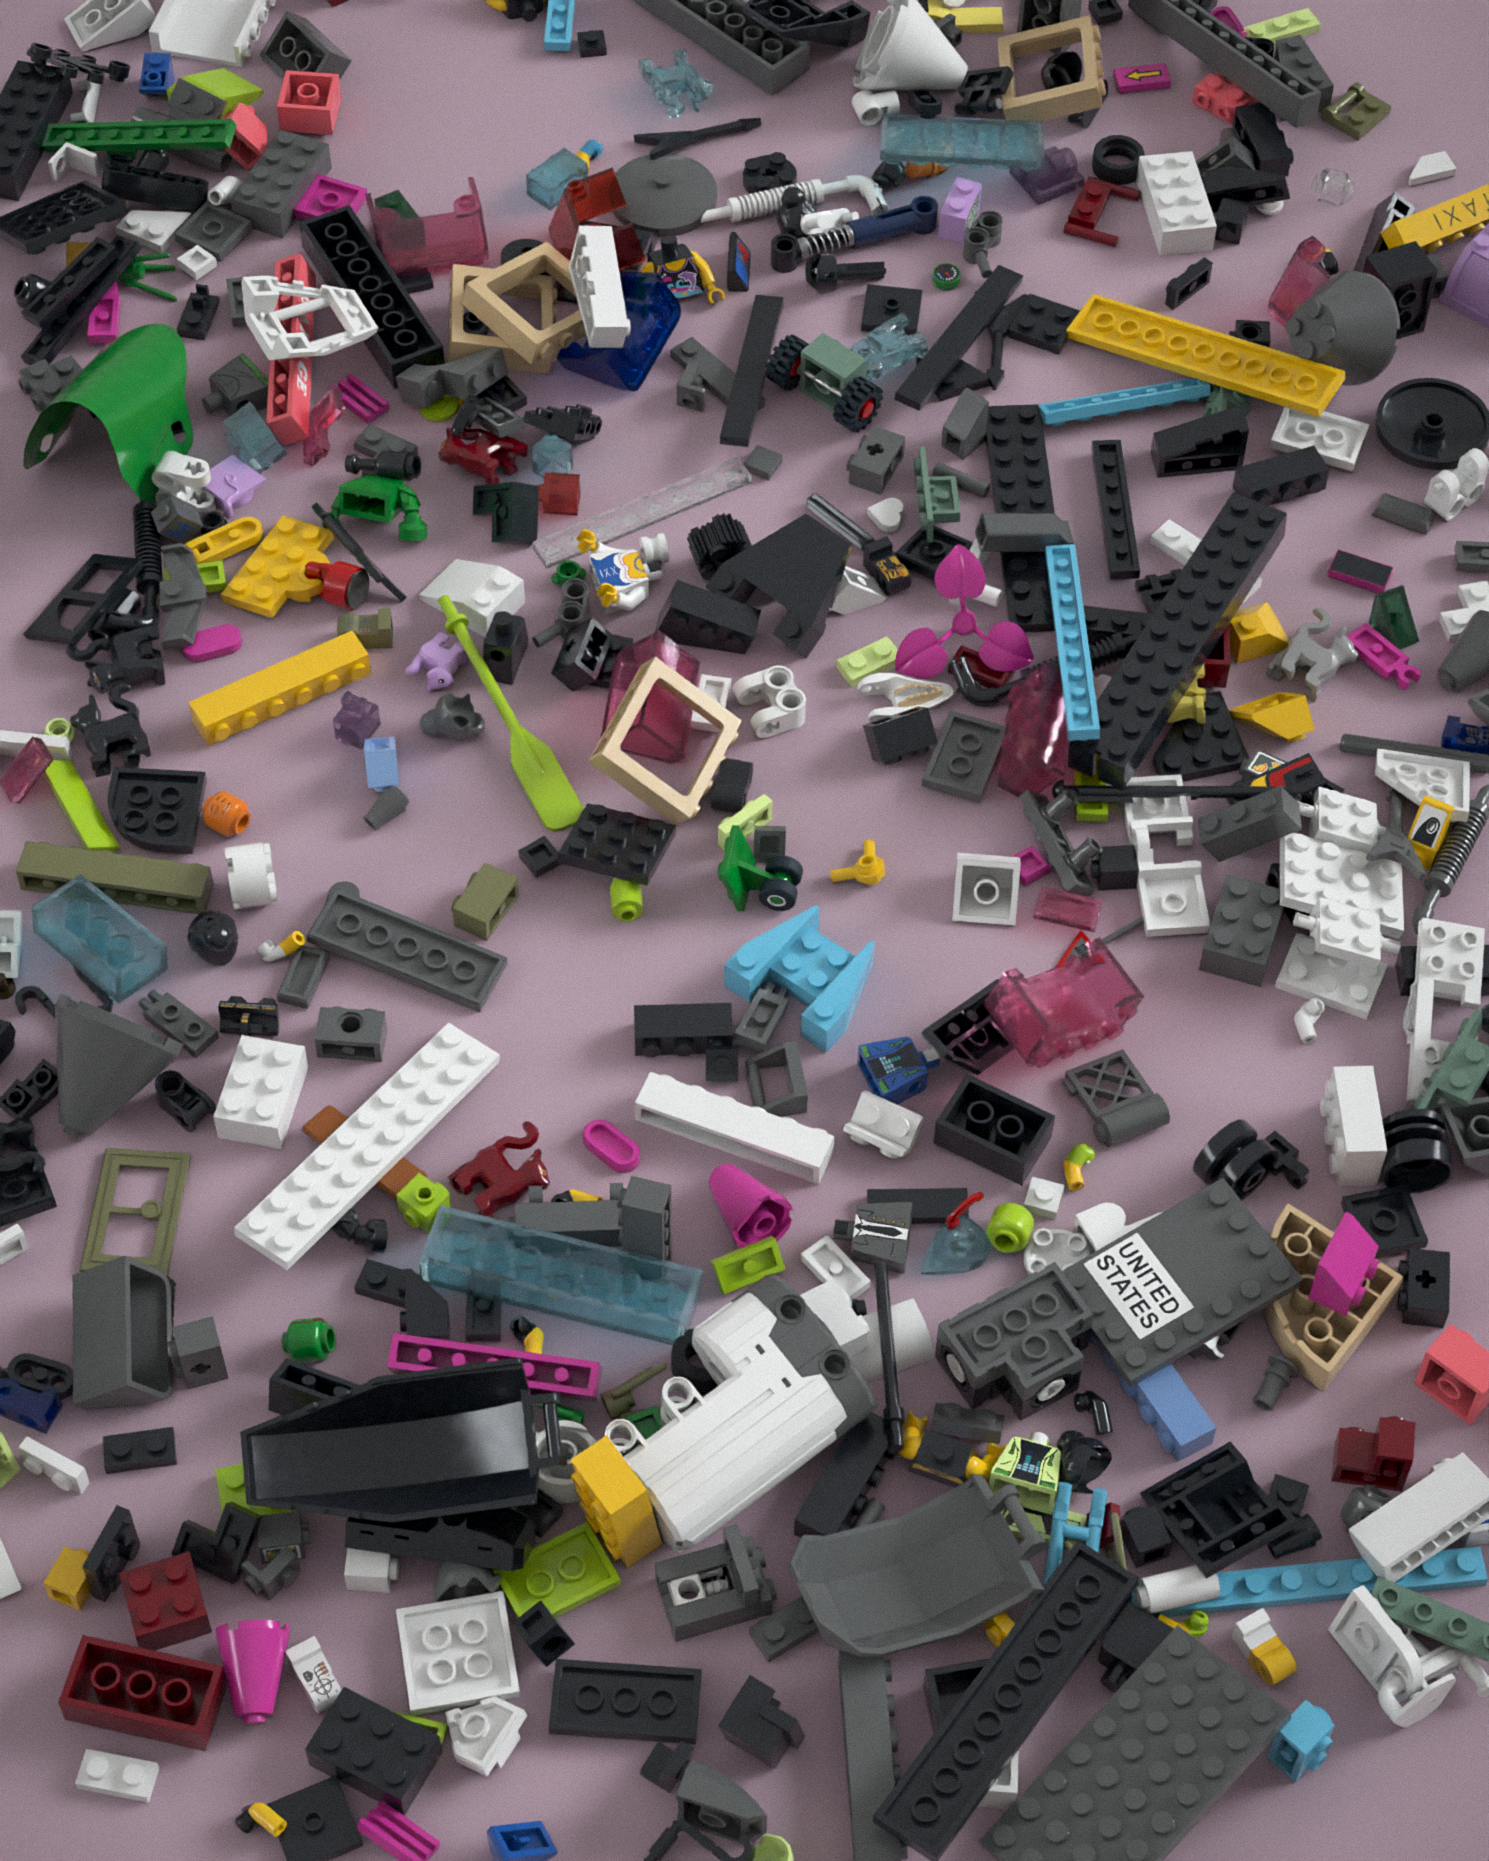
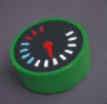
[933,263,961,290]

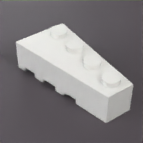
[569,226,631,348]

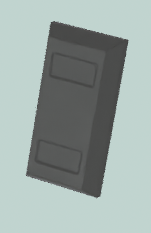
[1372,493,1437,535]

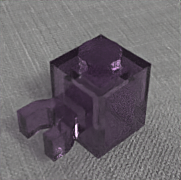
[333,690,381,750]

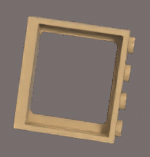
[997,15,1106,129]
[462,242,587,365]
[448,264,558,374]
[588,657,742,825]

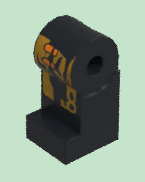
[863,536,911,596]

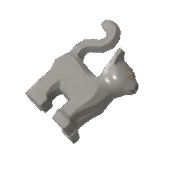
[1266,608,1359,702]

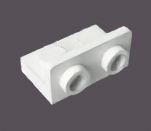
[843,1091,925,1159]

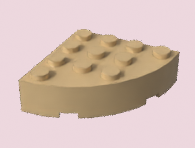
[1263,1203,1403,1392]

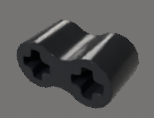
[711,758,754,813]

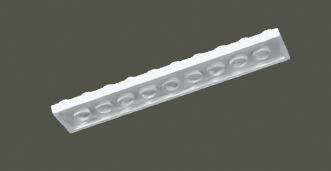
[234,1023,500,1270]

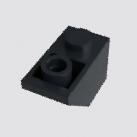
[398,1268,450,1338]

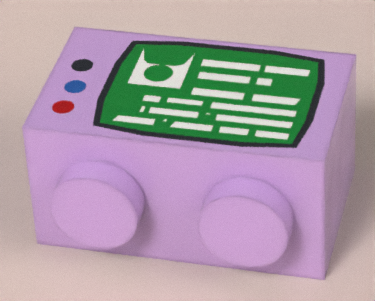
[938,177,982,244]

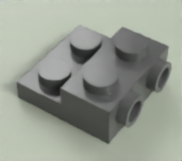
[18,355,83,412]

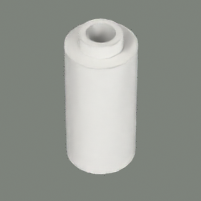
[1135,1565,1220,1614]

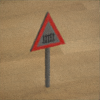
[1055,917,1144,969]

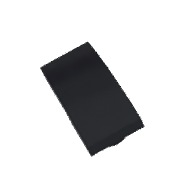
[0,1059,58,1119]

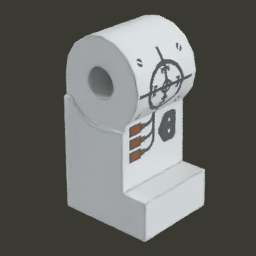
[285,1636,341,1715]

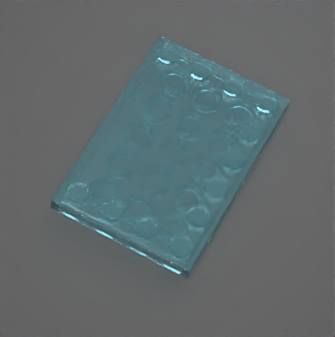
[880,114,1044,171]

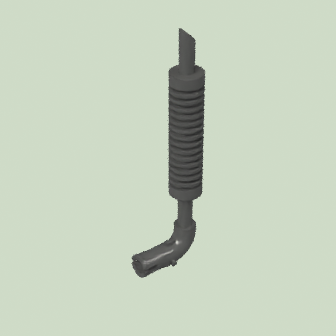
[1412,785,1489,935]

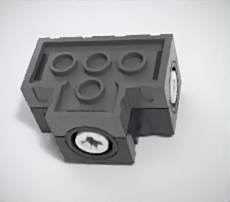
[935,1262,1094,1421]

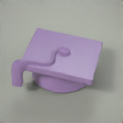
[202,455,267,519]

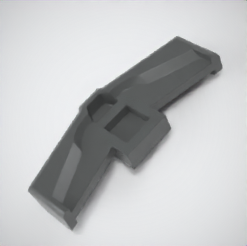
[160,543,207,650]

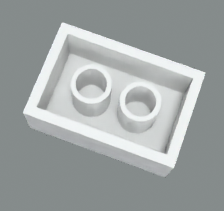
[213,1035,309,1149]
[1320,1066,1387,1186]

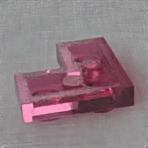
[303,387,344,467]

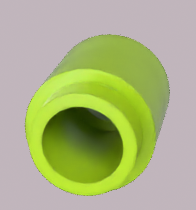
[610,878,643,922]

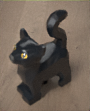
[66,625,165,694]
[70,683,151,777]
[0,1117,46,1174]

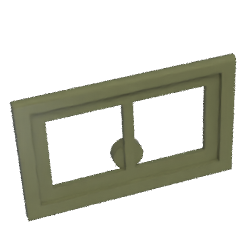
[79,1148,191,1276]

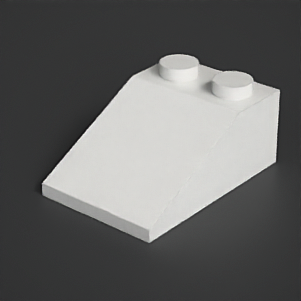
[64,0,157,52]
[419,559,525,638]

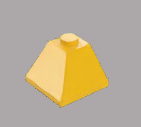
[1229,602,1289,664]
[1228,691,1315,742]

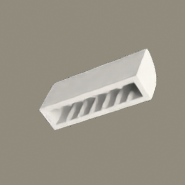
[850,1298,934,1383]
[1349,1452,1489,1582]

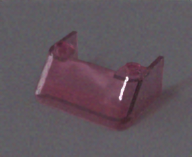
[365,177,489,278]

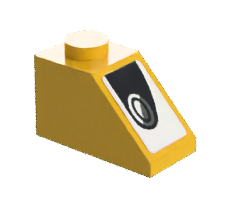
[1407,795,1454,871]

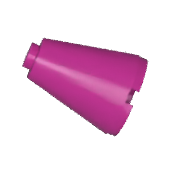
[708,1164,793,1248]
[216,1620,290,1725]

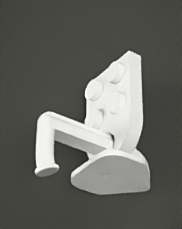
[1328,1585,1489,1728]

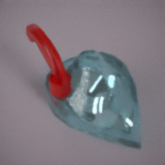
[921,1192,991,1275]

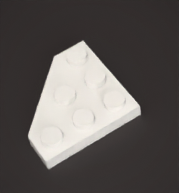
[1375,748,1470,822]

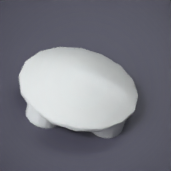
[1024,1228,1090,1275]

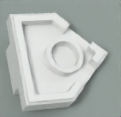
[445,1696,527,1776]

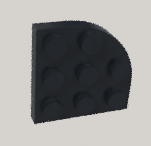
[107,767,207,854]

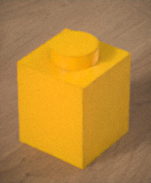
[43,1546,91,1611]

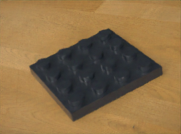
[0,180,128,255]

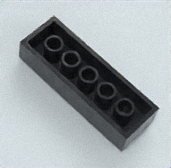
[0,60,73,201]

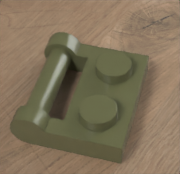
[1321,82,1391,141]

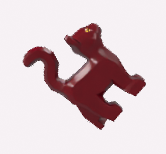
[438,427,528,484]
[448,1121,550,1226]

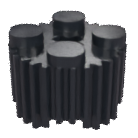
[687,513,752,580]

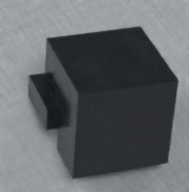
[718,1675,805,1769]

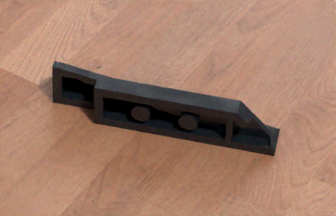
[1354,192,1416,273]

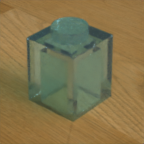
[531,432,573,485]

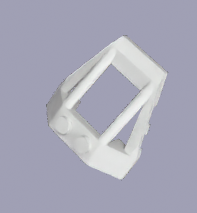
[241,276,378,360]

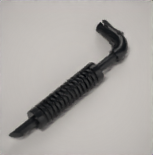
[104,499,163,632]
[948,631,1142,707]

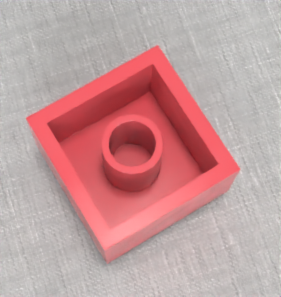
[277,70,342,135]
[1414,1324,1489,1425]

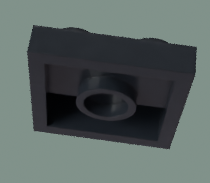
[523,404,602,441]

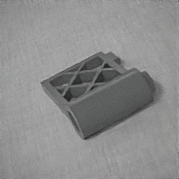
[1062,1049,1170,1147]

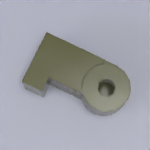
[337,608,393,649]

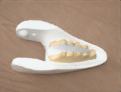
[857,673,953,722]

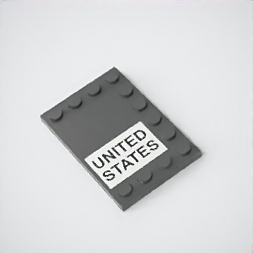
[1062,1178,1303,1387]

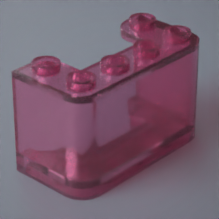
[984,937,1144,1068]

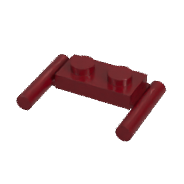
[1063,176,1141,247]

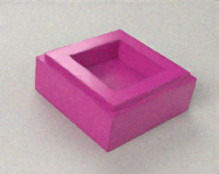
[1012,845,1051,886]

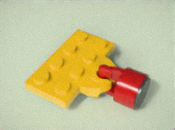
[220,515,370,618]

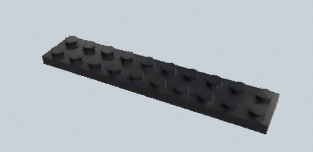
[985,404,1055,632]
[873,1540,1139,1861]

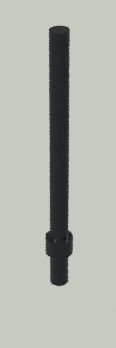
[873,1262,905,1451]

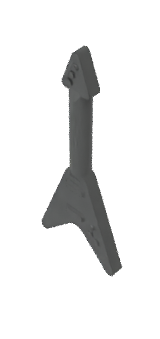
[1366,788,1426,880]

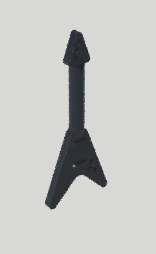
[634,118,761,160]
[975,291,1028,391]
[312,502,407,602]

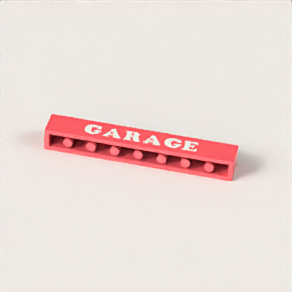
[266,253,316,446]

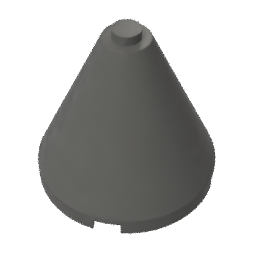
[55,994,183,1139]

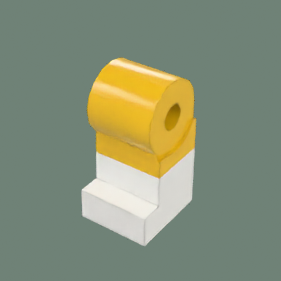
[1231,1608,1297,1686]

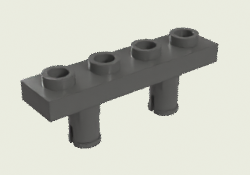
[1019,789,1103,898]

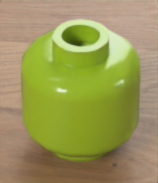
[986,1203,1034,1253]

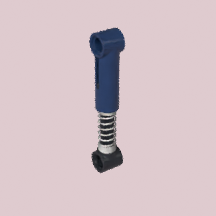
[771,195,938,273]

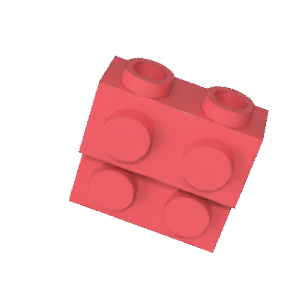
[1192,72,1261,125]

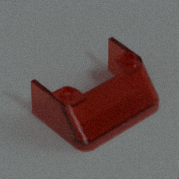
[548,167,646,271]

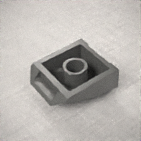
[676,1760,767,1845]

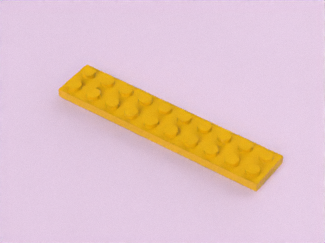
[1066,294,1345,417]

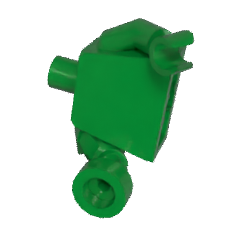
[321,475,428,541]

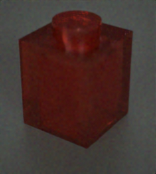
[538,472,581,516]

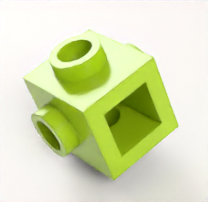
[396,1173,451,1234]

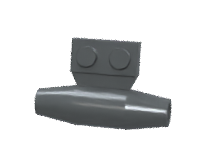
[131,78,232,172]

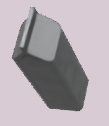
[975,513,1074,552]

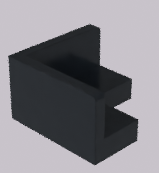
[473,482,539,544]
[923,1659,989,1734]

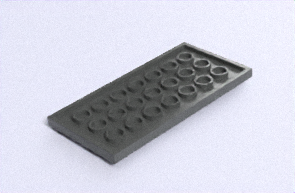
[979,1625,1291,1861]

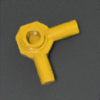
[830,839,885,885]

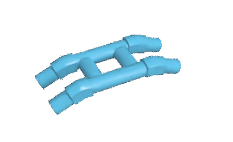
[1043,1482,1108,1586]

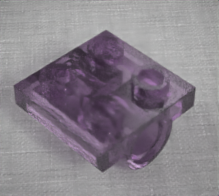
[1009,146,1085,205]

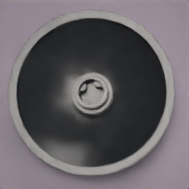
[1375,378,1489,470]

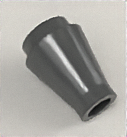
[363,785,409,831]

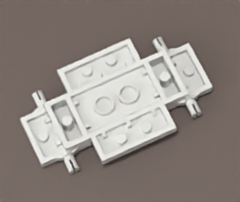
[1280,787,1404,969]

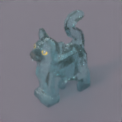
[638,48,714,118]
[850,313,928,381]

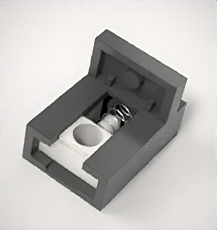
[654,1524,777,1642]

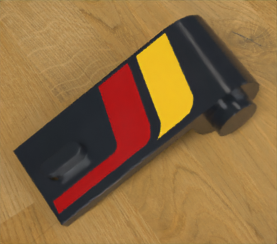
[1226,753,1327,806]

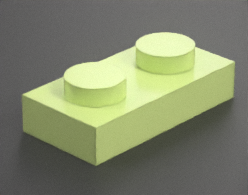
[836,636,898,687]
[718,794,773,851]

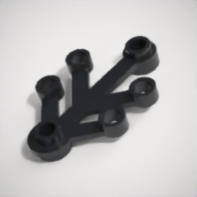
[26,43,131,84]

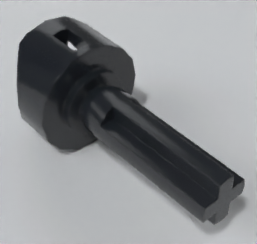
[805,254,886,292]

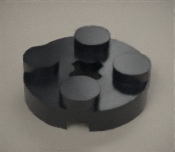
[743,152,797,194]

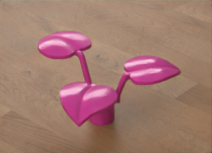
[895,544,1034,679]

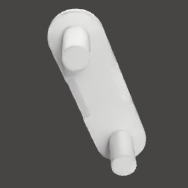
[70,80,101,123]
[800,208,859,235]

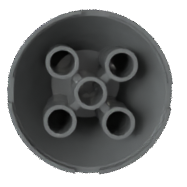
[1286,271,1400,386]

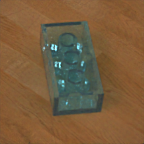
[31,874,168,1003]

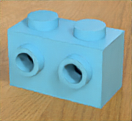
[1267,1700,1335,1783]

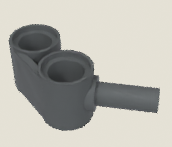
[963,211,1003,278]
[532,578,590,648]

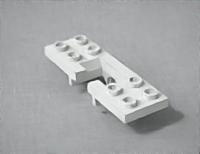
[1122,774,1210,937]
[1403,917,1485,1108]

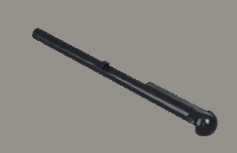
[1052,779,1300,803]

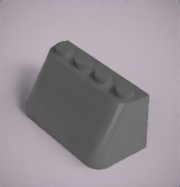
[72,1256,173,1409]

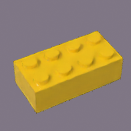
[570,1435,662,1568]

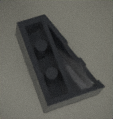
[1151,405,1249,478]

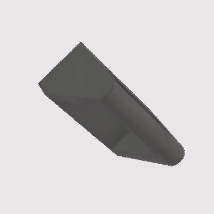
[745,1041,808,1117]

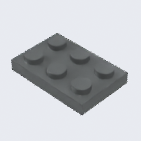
[921,711,1008,803]

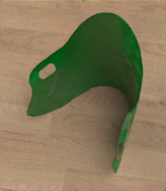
[23,324,193,503]

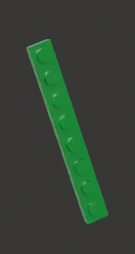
[42,119,237,152]

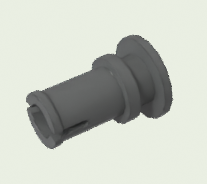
[1252,1355,1300,1411]

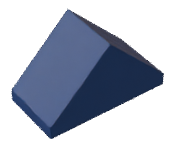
[487,1821,558,1861]

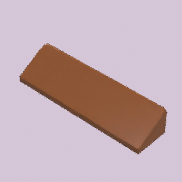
[301,1105,427,1200]

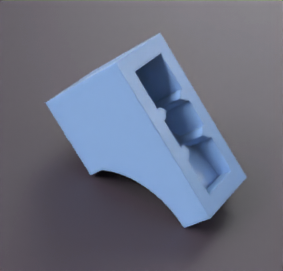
[364,736,399,792]

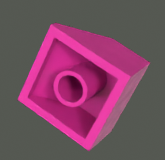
[1308,1212,1380,1316]

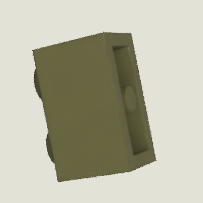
[451,863,519,941]

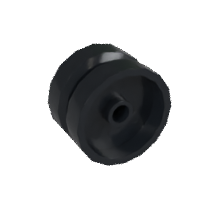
[1193,1119,1279,1201]

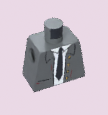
[833,1202,913,1274]

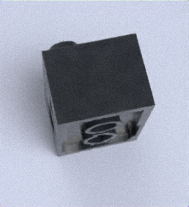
[1363,241,1438,340]

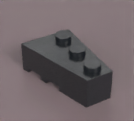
[652,579,761,654]

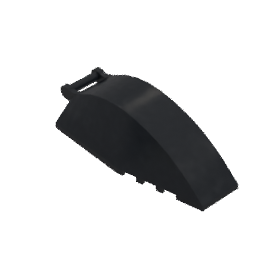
[240,1358,568,1523]

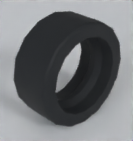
[1092,135,1145,185]

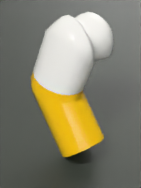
[257,931,305,962]

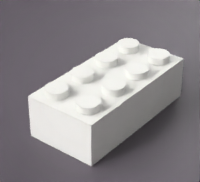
[1136,151,1217,256]

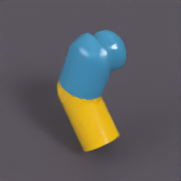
[576,139,603,175]

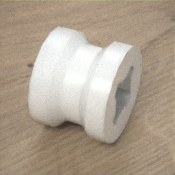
[639,533,669,564]

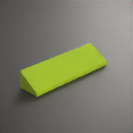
[40,760,120,853]

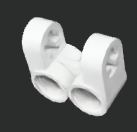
[1424,448,1489,521]
[151,451,216,518]
[732,665,806,738]

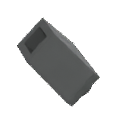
[941,388,989,460]

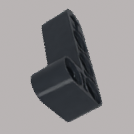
[101,154,209,212]

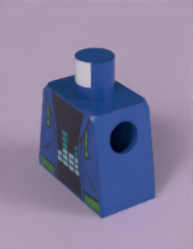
[857,1037,940,1105]

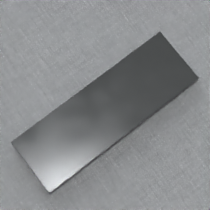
[306,888,508,1012]

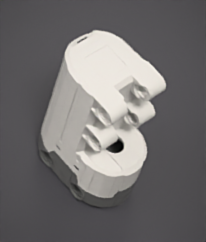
[604,1273,877,1552]

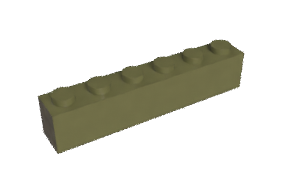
[16,841,214,915]

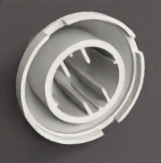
[853,0,968,91]

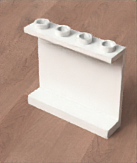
[148,0,276,68]

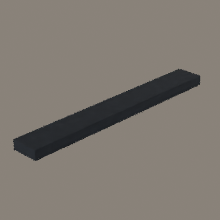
[894,265,1023,411]
[720,295,783,447]

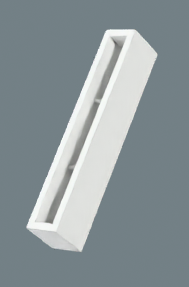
[635,1072,834,1185]

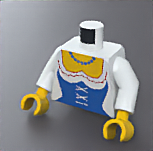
[576,529,662,615]

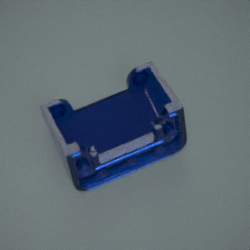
[556,271,681,392]

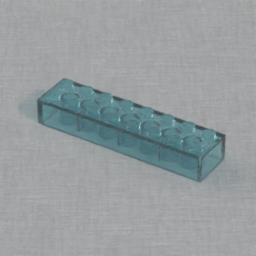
[419,1205,703,1345]

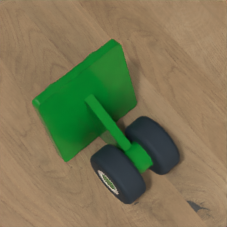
[718,825,803,911]

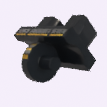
[218,996,279,1037]

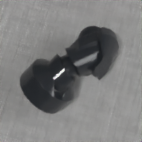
[330,1208,388,1253]

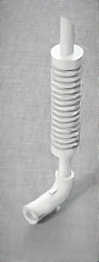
[701,175,888,223]

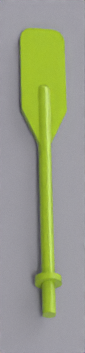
[438,595,584,832]

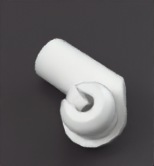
[1294,998,1325,1045]

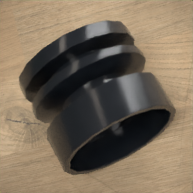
[1382,1109,1454,1193]

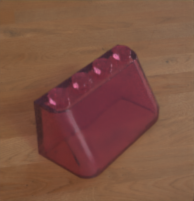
[601,630,700,764]

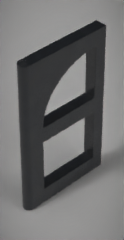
[23,554,145,646]

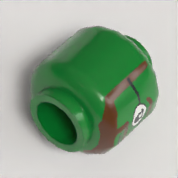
[282,1317,336,1363]

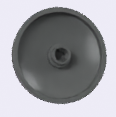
[609,153,717,237]

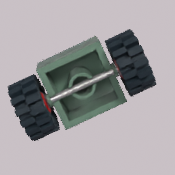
[765,333,883,433]

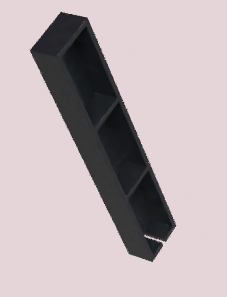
[1068,492,1287,790]

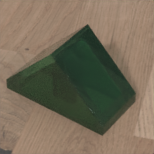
[1369,585,1419,650]

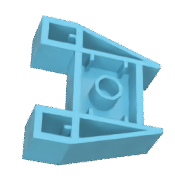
[724,905,875,1053]

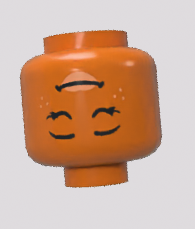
[202,791,251,837]

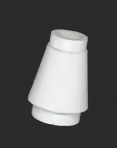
[208,176,242,205]

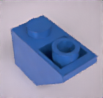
[139,53,175,96]

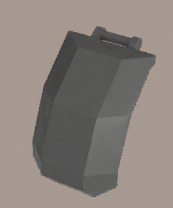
[788,1474,1047,1657]

